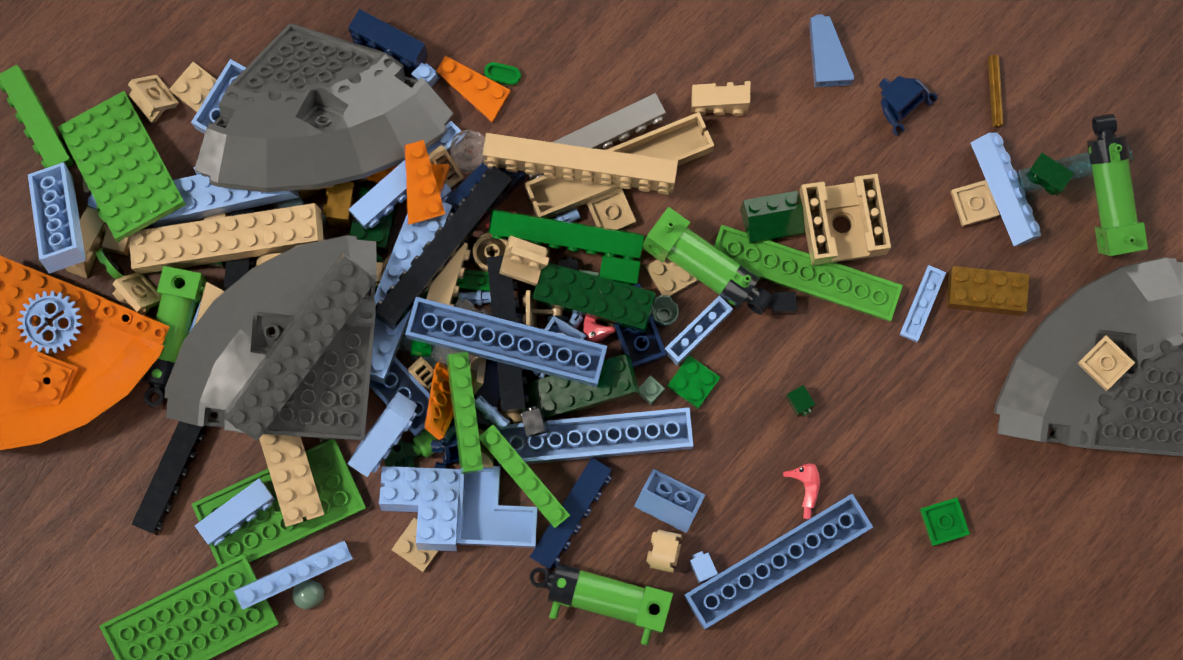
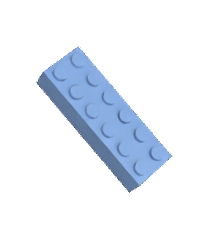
[28,162,86,273]

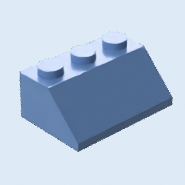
[634,469,705,533]

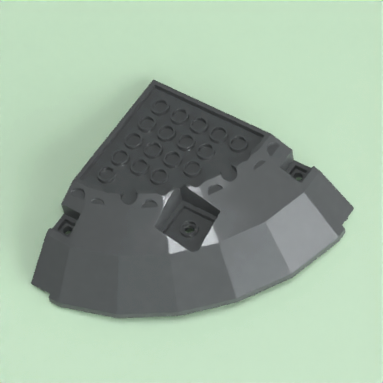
[194,23,453,192]
[165,235,377,440]
[994,257,1183,456]

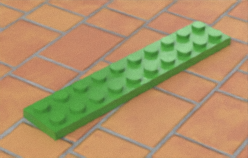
[714,225,903,322]

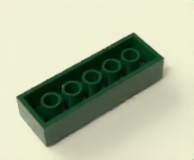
[533,263,656,333]
[522,354,640,421]

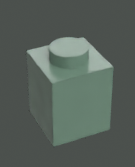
[638,376,665,406]

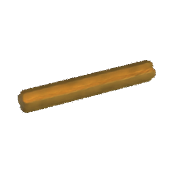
[988,55,1003,127]

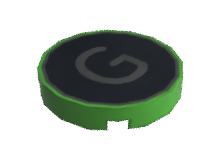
[96,247,126,279]

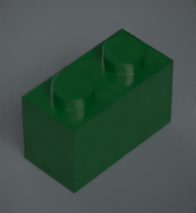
[1026,152,1074,196]

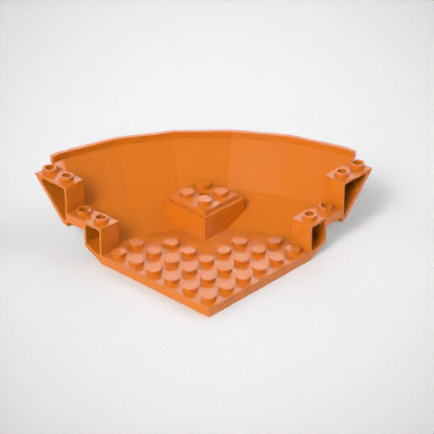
[0,255,169,450]

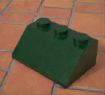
[740,191,805,244]

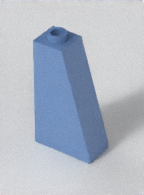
[809,14,854,87]

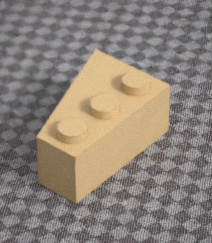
[691,81,751,116]
[65,206,108,279]

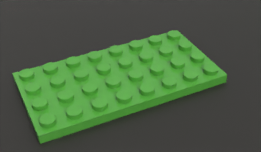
[58,91,186,242]
[192,438,367,566]
[99,553,279,660]

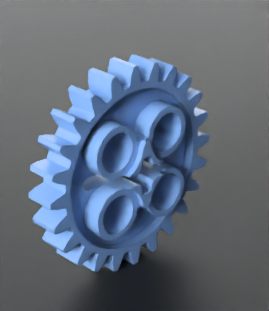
[18,291,83,353]

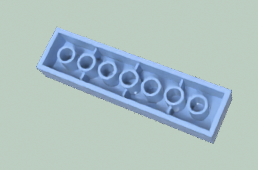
[150,174,299,228]

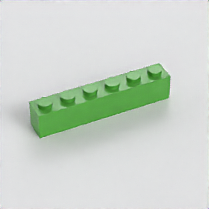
[0,65,74,168]
[446,352,483,474]
[479,425,570,528]

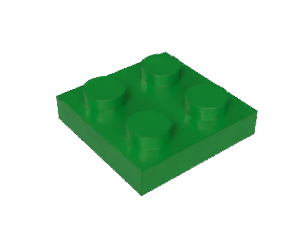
[667,355,721,409]
[919,497,970,546]

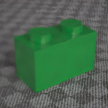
[599,256,640,286]

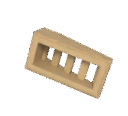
[428,145,464,188]
[407,357,434,394]

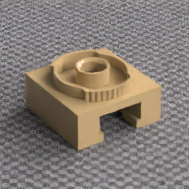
[799,174,891,266]

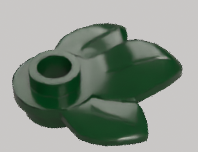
[384,439,422,467]

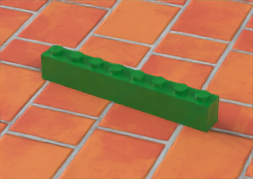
[488,209,644,260]

